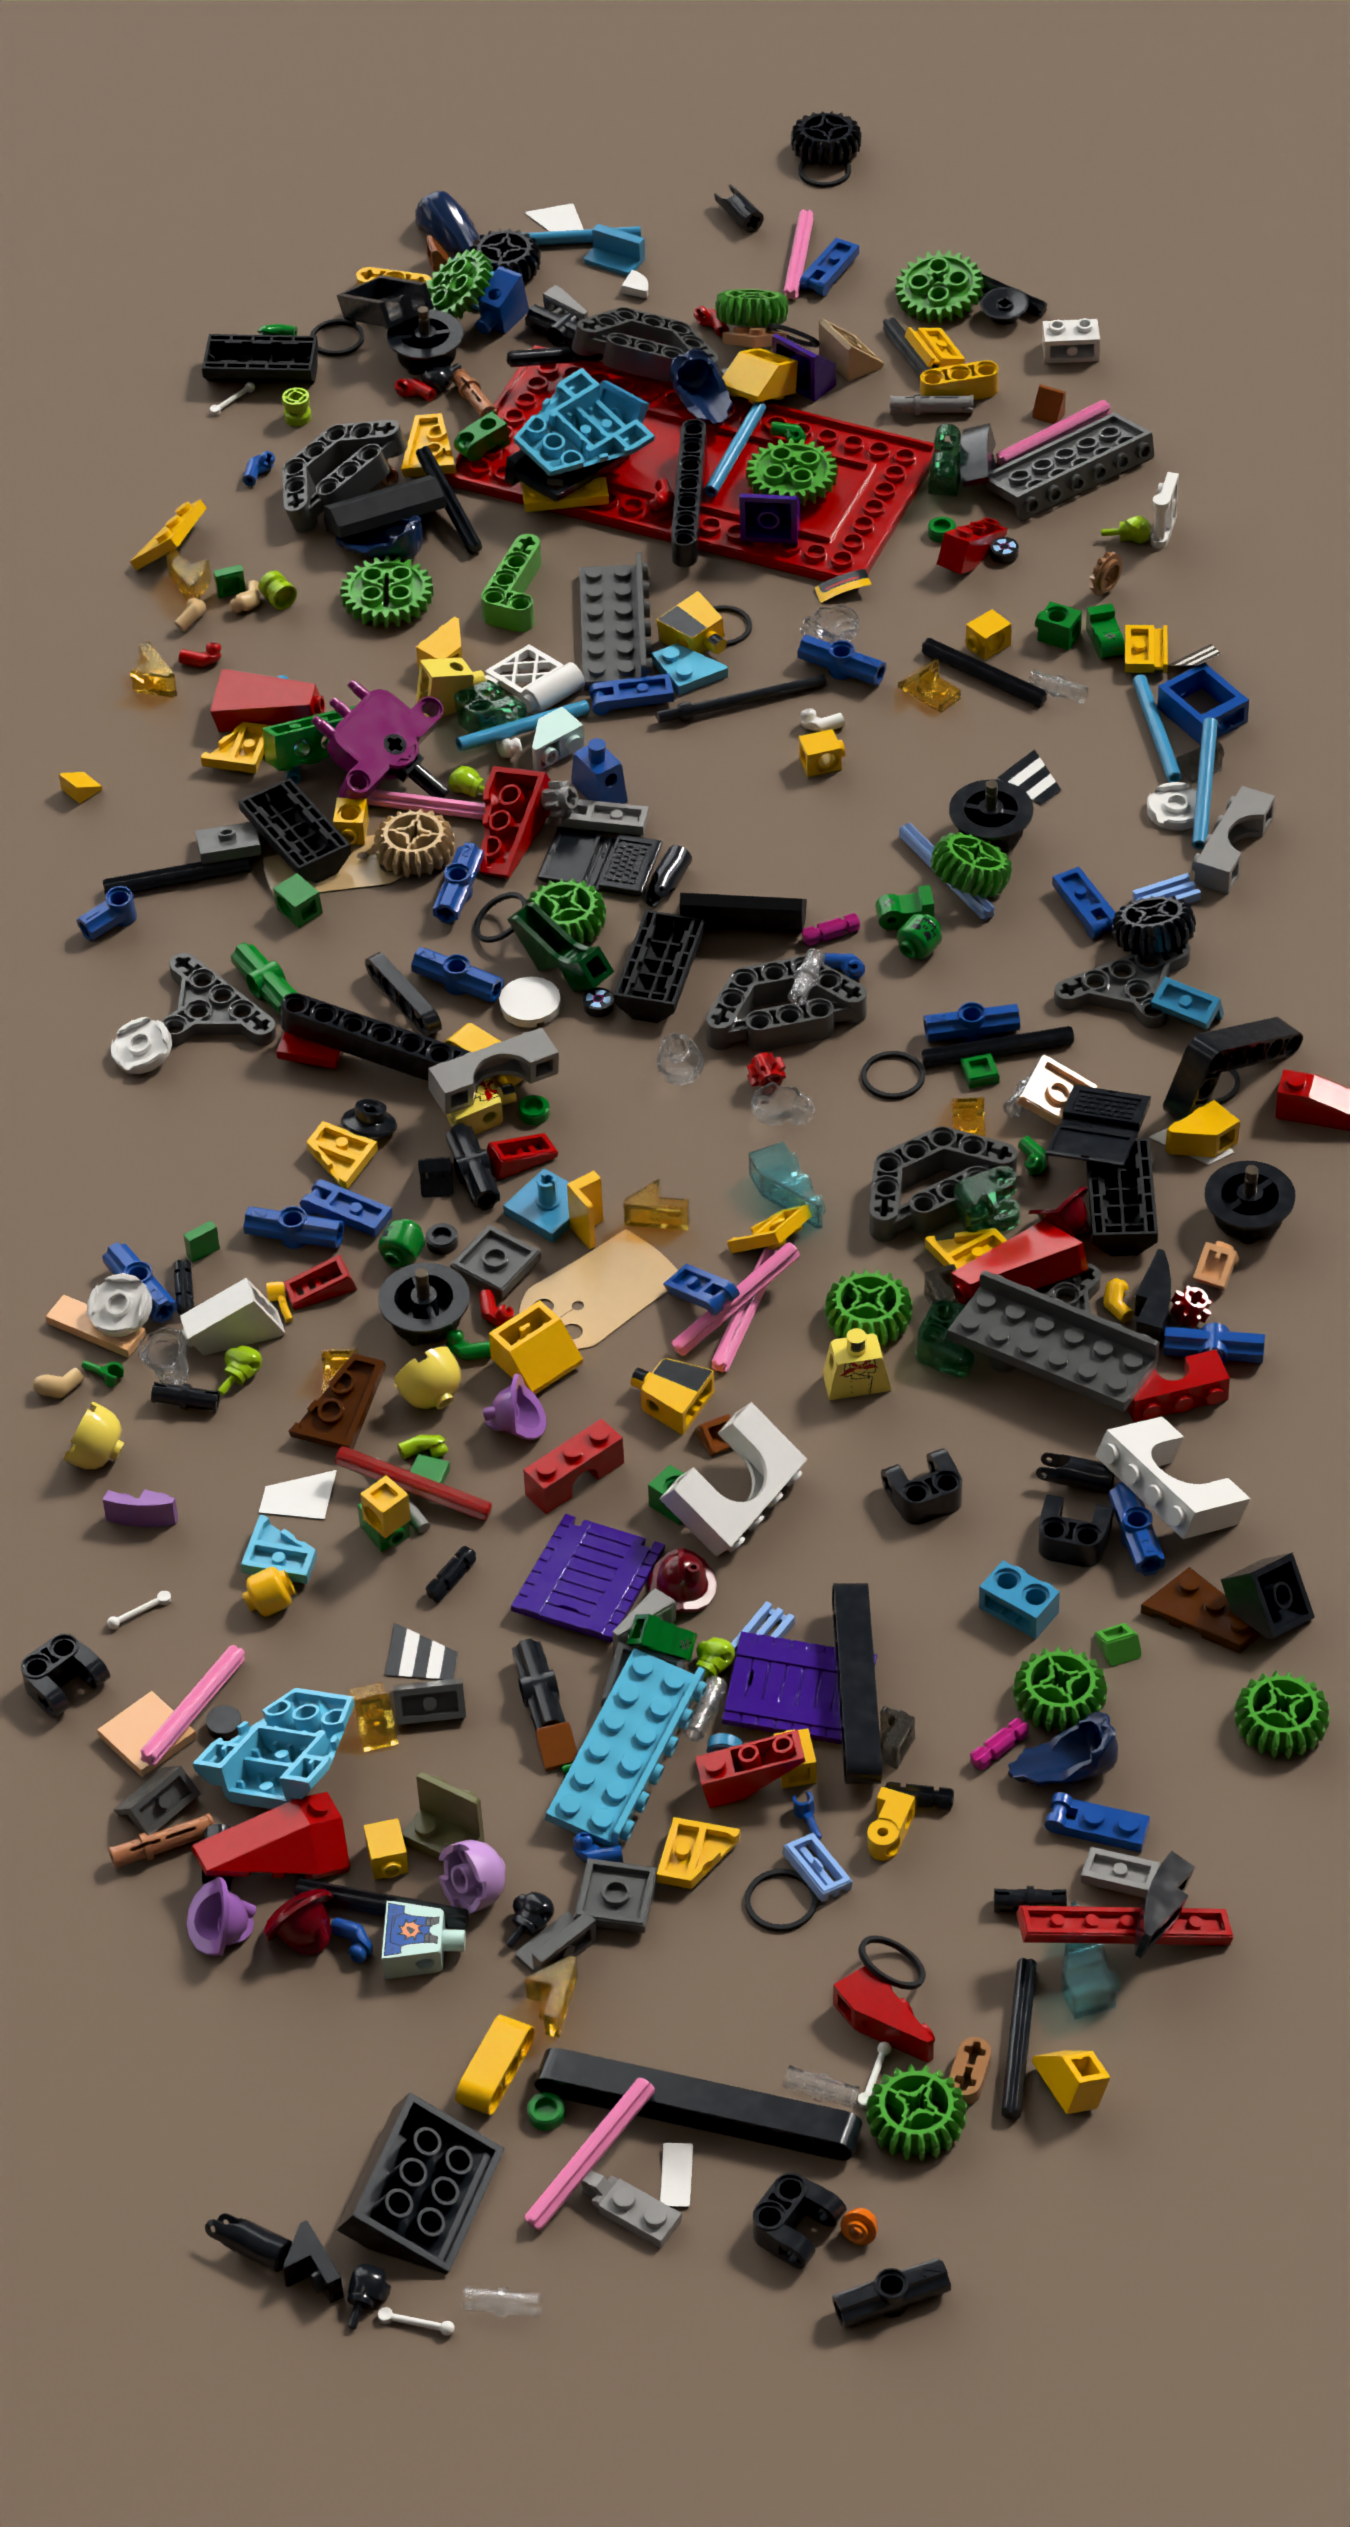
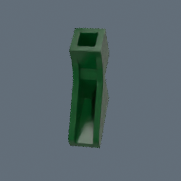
[507,902,615,992]

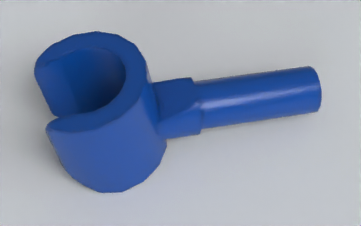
[792,1791,822,1840]

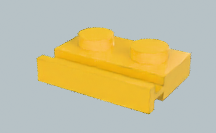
[904,327,965,368]
[1125,625,1168,673]

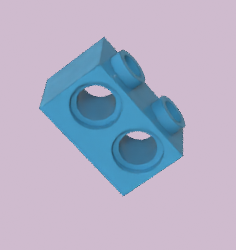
[979,1560,1060,1639]

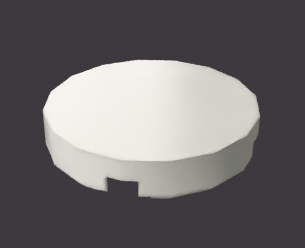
[1147,782,1197,831]
[499,976,561,1028]
[110,1017,172,1074]
[87,1273,152,1338]

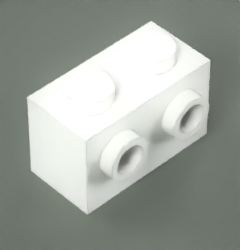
[1042,318,1100,364]

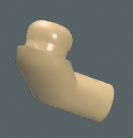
[230,580,260,613]
[174,598,206,632]
[33,1368,84,1398]

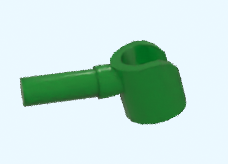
[81,1360,124,1387]

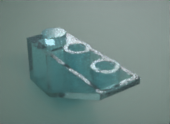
[748,1141,826,1229]
[1061,1901,1120,2019]

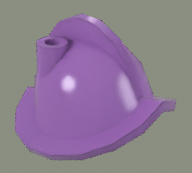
[483,1373,546,1440]
[187,1877,256,1956]

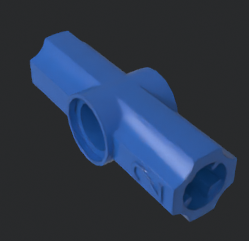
[797,634,886,686]
[433,842,484,924]
[411,947,504,1003]
[923,1002,1020,1042]
[243,1206,344,1249]
[102,1242,177,1323]
[1163,1323,1265,1365]
[1109,1482,1165,1576]

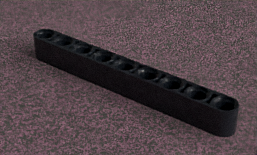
[534,2047,863,2161]

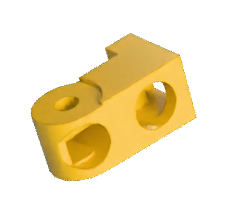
[867,1787,915,1861]

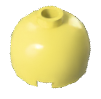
[394,1347,461,1409]
[63,1402,125,1469]

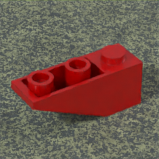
[936,518,1008,574]
[695,1730,806,1808]
[833,1966,935,2063]

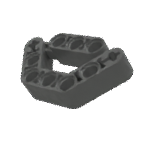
[571,307,719,383]
[282,420,408,532]
[706,956,867,1052]
[869,1126,1017,1242]

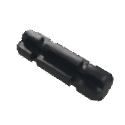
[173,1259,194,1315]
[426,1546,476,1602]
[885,1782,954,1809]

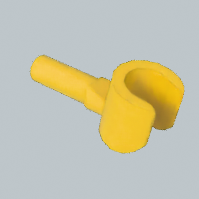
[266,1282,293,1323]

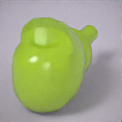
[1101,516,1151,544]
[448,765,485,798]
[218,1345,262,1396]
[696,1637,735,1681]

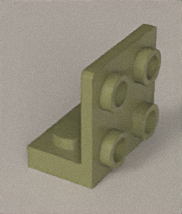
[402,1772,485,1862]

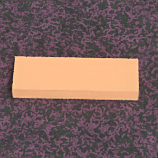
[46,1295,146,1358]

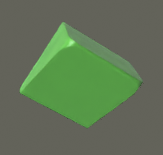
[1094,1623,1142,1666]

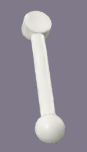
[210,382,255,416]
[107,1591,171,1630]
[858,2041,892,2109]
[378,2307,455,2336]

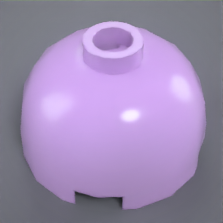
[439,1840,506,1914]

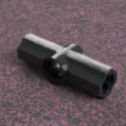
[525,304,579,347]
[446,1123,500,1211]
[512,1638,566,1731]
[832,2258,951,2328]

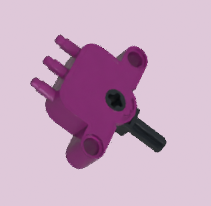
[311,680,449,799]

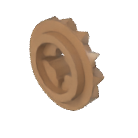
[1089,552,1122,596]

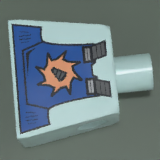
[382,1901,466,1979]

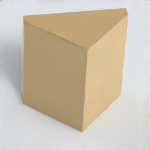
[819,318,884,382]

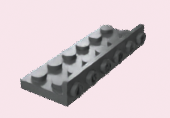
[982,412,1155,521]
[579,552,653,691]
[948,1270,1159,1412]

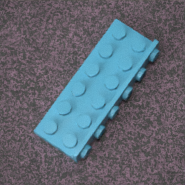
[545,1648,707,1847]

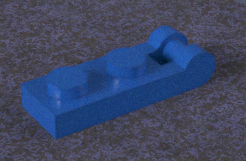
[799,238,860,296]
[589,674,674,715]
[1052,867,1116,939]
[299,1179,392,1237]
[663,1263,740,1316]
[1044,1792,1150,1852]

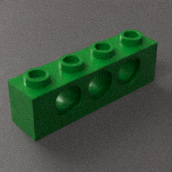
[262,705,356,771]

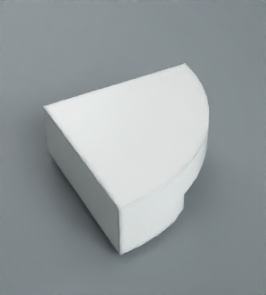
[622,270,649,299]

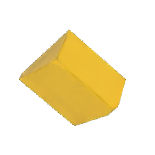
[59,772,103,804]

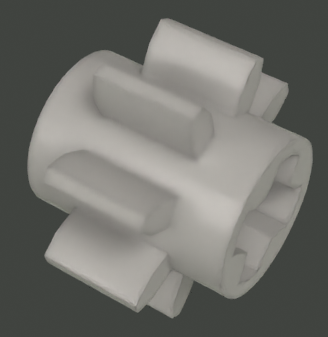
[541,781,578,817]

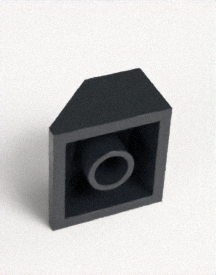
[1221,1552,1315,1640]

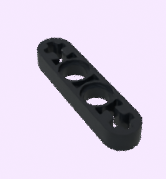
[365,952,442,1037]

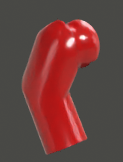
[693,306,729,337]
[394,378,436,402]
[649,479,675,512]
[178,642,222,668]
[478,1289,514,1327]

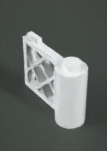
[485,644,585,714]

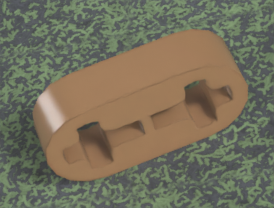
[949,2037,991,2105]

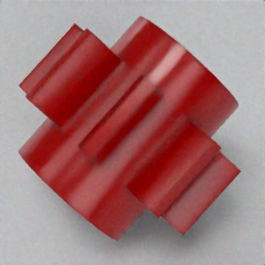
[747,1052,786,1091]
[1170,1285,1212,1328]

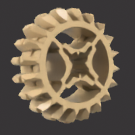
[374,808,455,878]

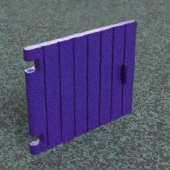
[511,1514,665,1642]
[722,1631,877,1744]

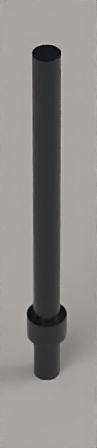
[656,674,827,723]

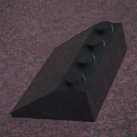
[336,2092,505,2274]

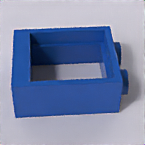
[1157,662,1249,745]

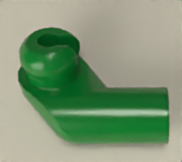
[257,324,298,336]
[771,421,806,443]
[1018,1136,1048,1175]
[445,1330,491,1360]

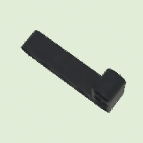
[1163,1017,1303,1121]

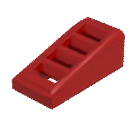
[487,1133,558,1179]
[283,1254,357,1310]

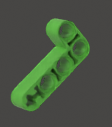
[481,534,542,632]

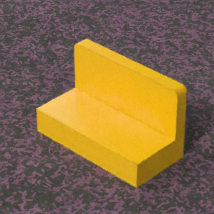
[567,1170,604,1249]

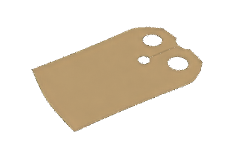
[263,835,405,898]
[519,1229,678,1349]

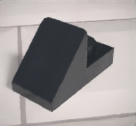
[418,1156,453,1197]
[283,2220,344,2303]

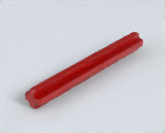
[335,1446,492,1521]

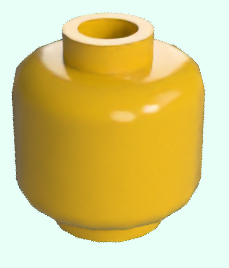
[242,1567,296,1617]

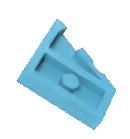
[652,643,728,695]
[241,1515,317,1584]

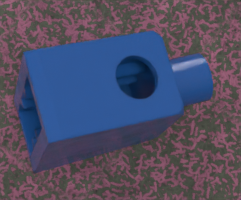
[475,266,529,334]
[571,738,628,804]

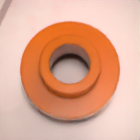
[840,2208,878,2245]

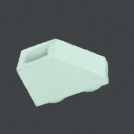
[532,707,584,771]

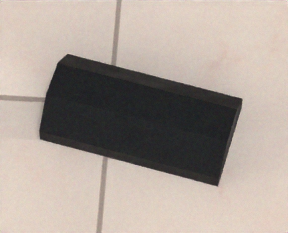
[202,334,318,382]
[324,475,447,538]
[238,778,351,883]
[679,893,807,930]
[614,910,705,1023]
[1086,1138,1158,1256]

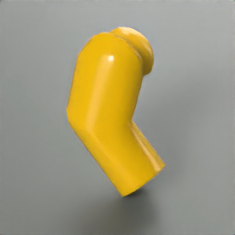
[1103,1278,1134,1323]

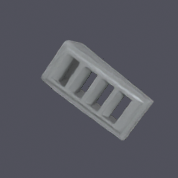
[543,285,588,320]
[612,1588,677,1654]

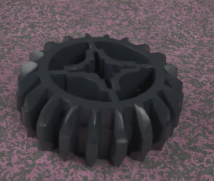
[791,111,862,166]
[470,228,541,282]
[1112,895,1196,956]

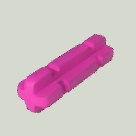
[802,913,860,946]
[970,1718,1029,1770]

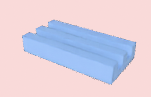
[1132,873,1201,904]
[731,1601,795,1658]
[782,1833,853,1902]

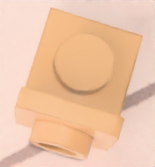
[1193,1241,1239,1291]

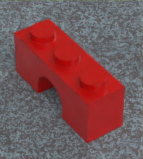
[1127,1350,1230,1422]
[523,1418,624,1515]

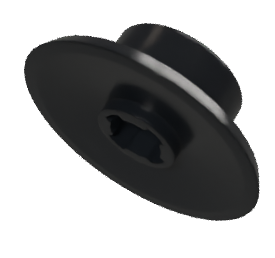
[980,287,1029,325]
[341,1099,397,1137]

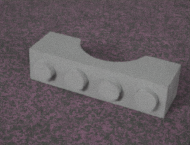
[1192,786,1275,894]
[428,1027,559,1115]

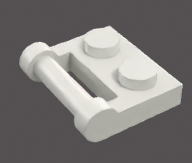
[1151,472,1179,549]

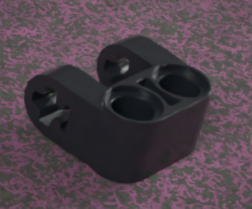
[881,1448,962,1525]
[1038,1494,1114,1567]
[21,1633,110,1718]
[753,2173,847,2269]

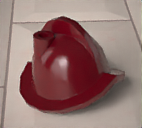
[1028,1186,1091,1240]
[648,1547,717,1613]
[264,1889,333,1955]

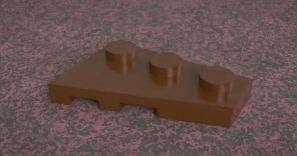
[288,1353,386,1449]
[1141,1567,1262,1653]

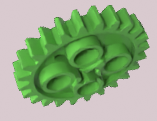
[425,249,493,320]
[895,250,984,324]
[746,438,838,506]
[340,556,434,628]

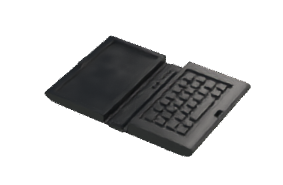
[537,827,663,896]
[1046,1085,1151,1167]

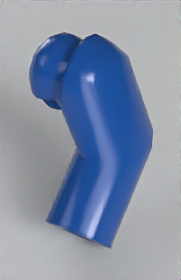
[243,451,275,486]
[824,953,865,979]
[573,1832,624,1863]
[331,1917,373,1963]

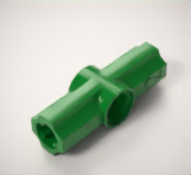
[231,942,297,1015]

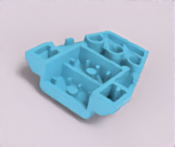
[514,368,655,476]
[192,1688,355,1809]

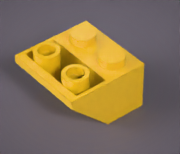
[722,348,798,404]
[489,1300,583,1394]

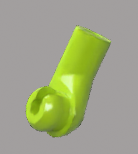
[397,1435,448,1459]

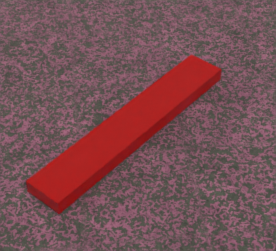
[1016,1906,1234,1945]

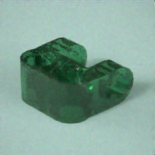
[928,423,961,496]
[454,680,527,733]
[954,1166,1021,1233]
[915,1299,975,1378]

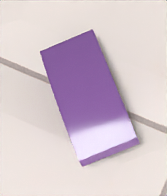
[103,1489,178,1527]

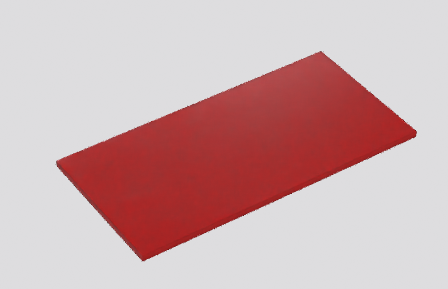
[444,345,942,590]

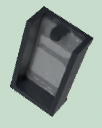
[336,275,434,329]

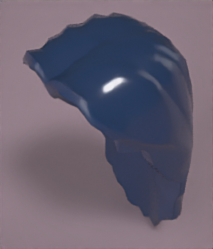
[415,191,479,254]
[670,349,733,426]
[336,515,423,563]
[1008,1712,1118,1786]

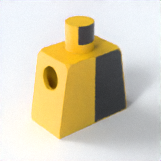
[656,591,727,655]
[630,1358,715,1435]

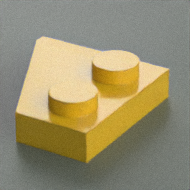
[201,722,271,773]
[306,1121,378,1190]
[727,1205,812,1254]
[925,1228,1007,1273]
[656,1817,740,1889]

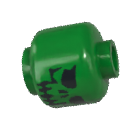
[897,914,942,959]
[378,1219,425,1267]

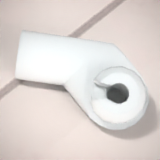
[800,708,845,732]
[496,738,523,758]

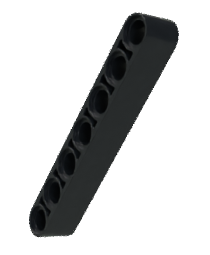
[671,419,707,567]
[280,993,470,1081]
[832,1583,882,1784]

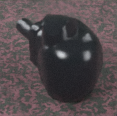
[422,363,461,392]
[505,1891,554,1948]
[347,2264,391,2329]

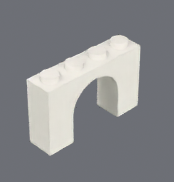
[660,1402,807,1556]
[1095,1417,1251,1539]

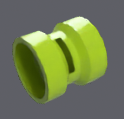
[282,388,312,427]
[258,570,297,610]

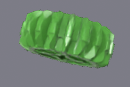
[715,289,789,327]
[930,832,1012,898]
[527,878,606,945]
[824,1268,913,1347]
[1013,1646,1108,1733]
[1234,1670,1330,1760]
[866,2064,967,2162]

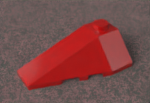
[480,766,551,878]
[1275,1069,1350,1131]
[191,1792,350,1879]

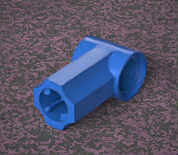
[76,886,137,941]

